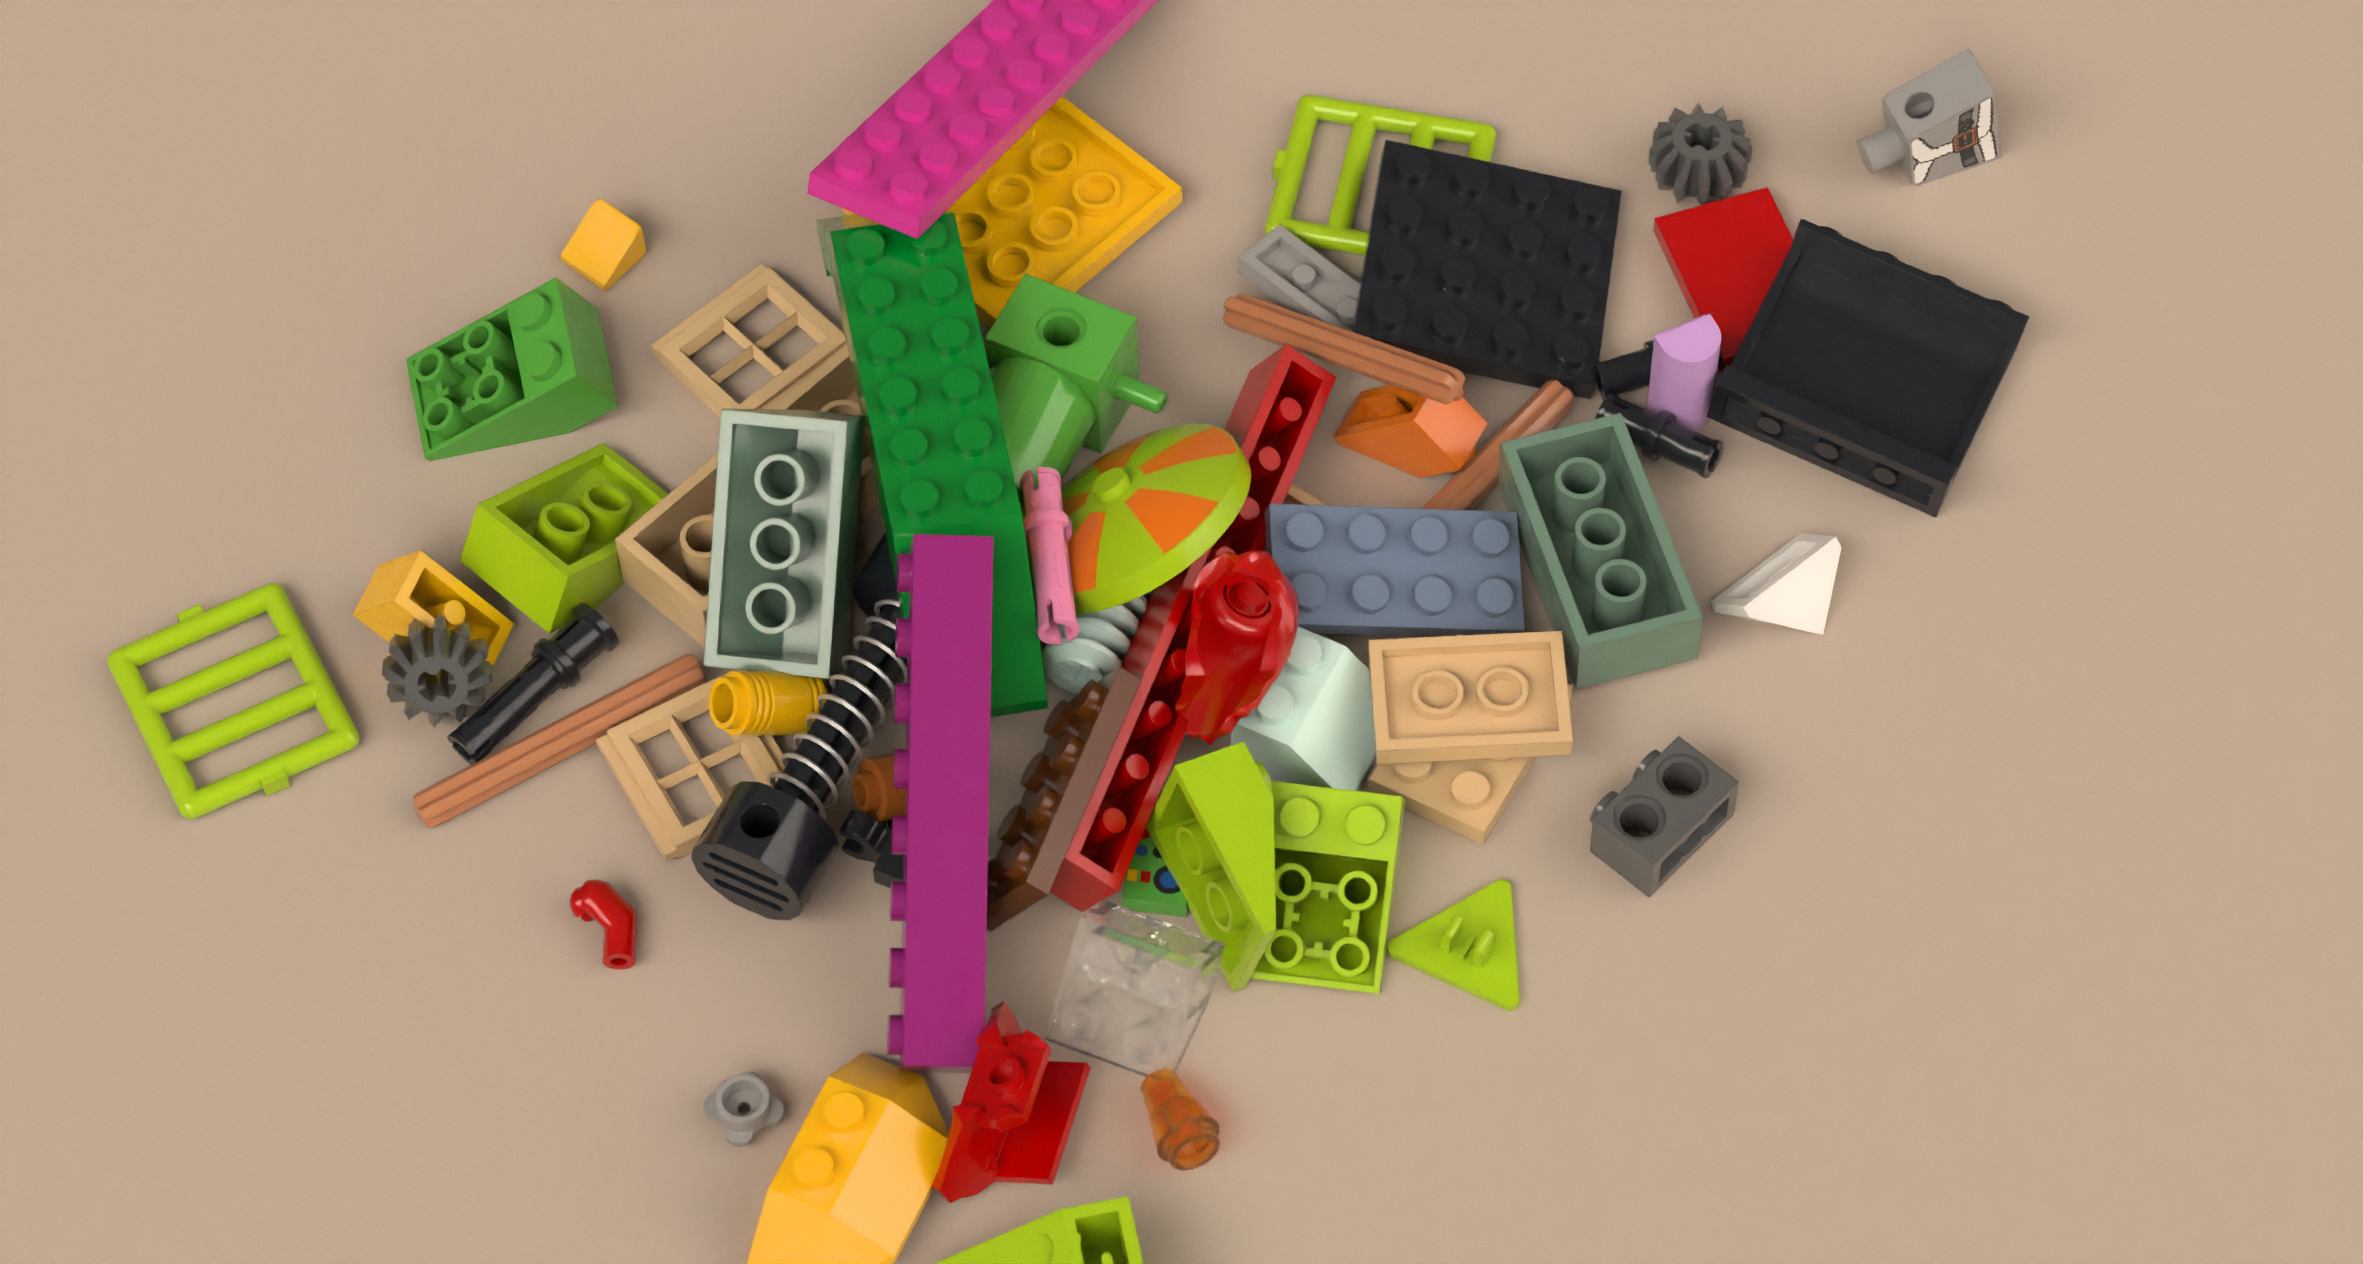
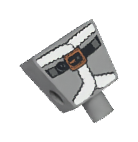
[1856,49,2001,186]

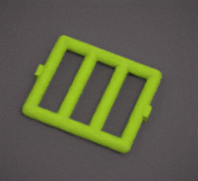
[1265,94,1497,255]
[107,582,360,819]

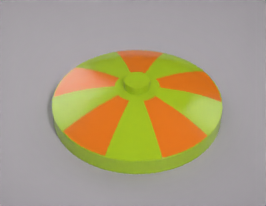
[1027,424,1251,614]

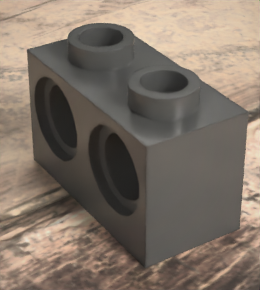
[1590,736,1739,898]

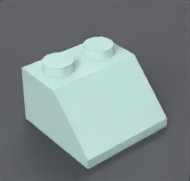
[1231,626,1376,791]

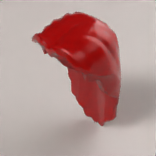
[1175,550,1299,745]

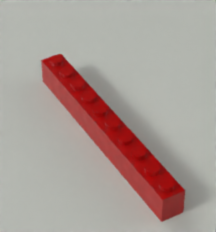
[1050,344,1337,912]

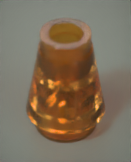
[1140,1069,1220,1171]

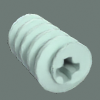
[1041,589,1154,694]

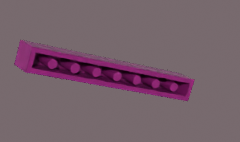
[887,534,993,1073]

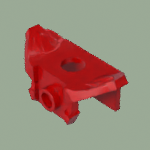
[932,1001,1091,1204]

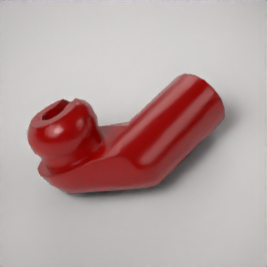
[570,879,638,970]

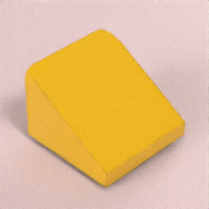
[560,198,647,292]

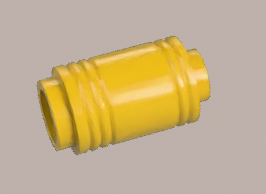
[709,671,829,736]

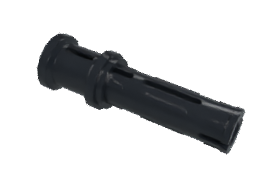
[447,602,619,765]

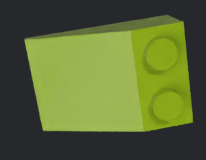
[460,443,668,634]
[1146,741,1276,992]

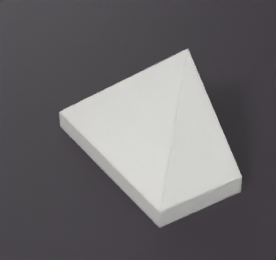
[1709,533,1841,635]

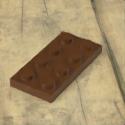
[987,666,1141,931]

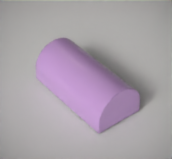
[1647,314,1721,431]

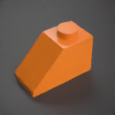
[1333,385,1488,478]

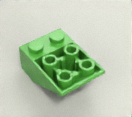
[406,277,619,461]

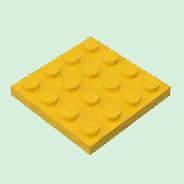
[841,96,1183,328]

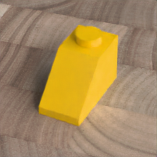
[353,550,515,666]

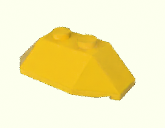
[747,1052,949,1264]

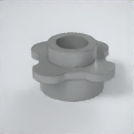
[704,1072,785,1147]

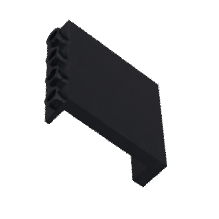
[1707,218,2029,518]

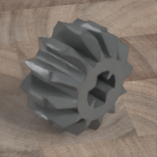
[1648,102,1752,205]
[382,613,493,728]

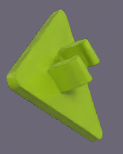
[1387,879,1520,1011]

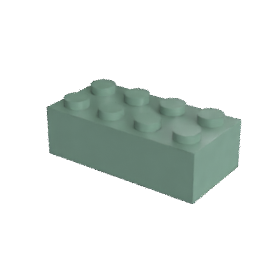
[1498,413,1703,689]

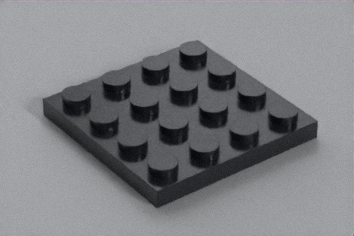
[1352,140,1622,399]

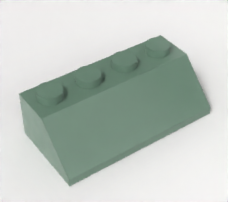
[704,408,865,679]

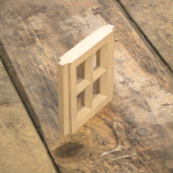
[650,263,847,418]
[596,676,785,862]

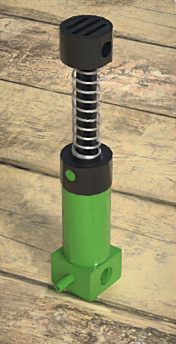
[691,274,1168,920]

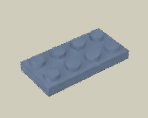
[1264,503,1525,637]

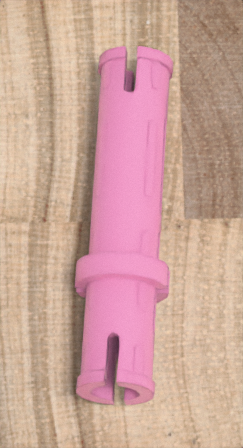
[1020,467,1079,645]

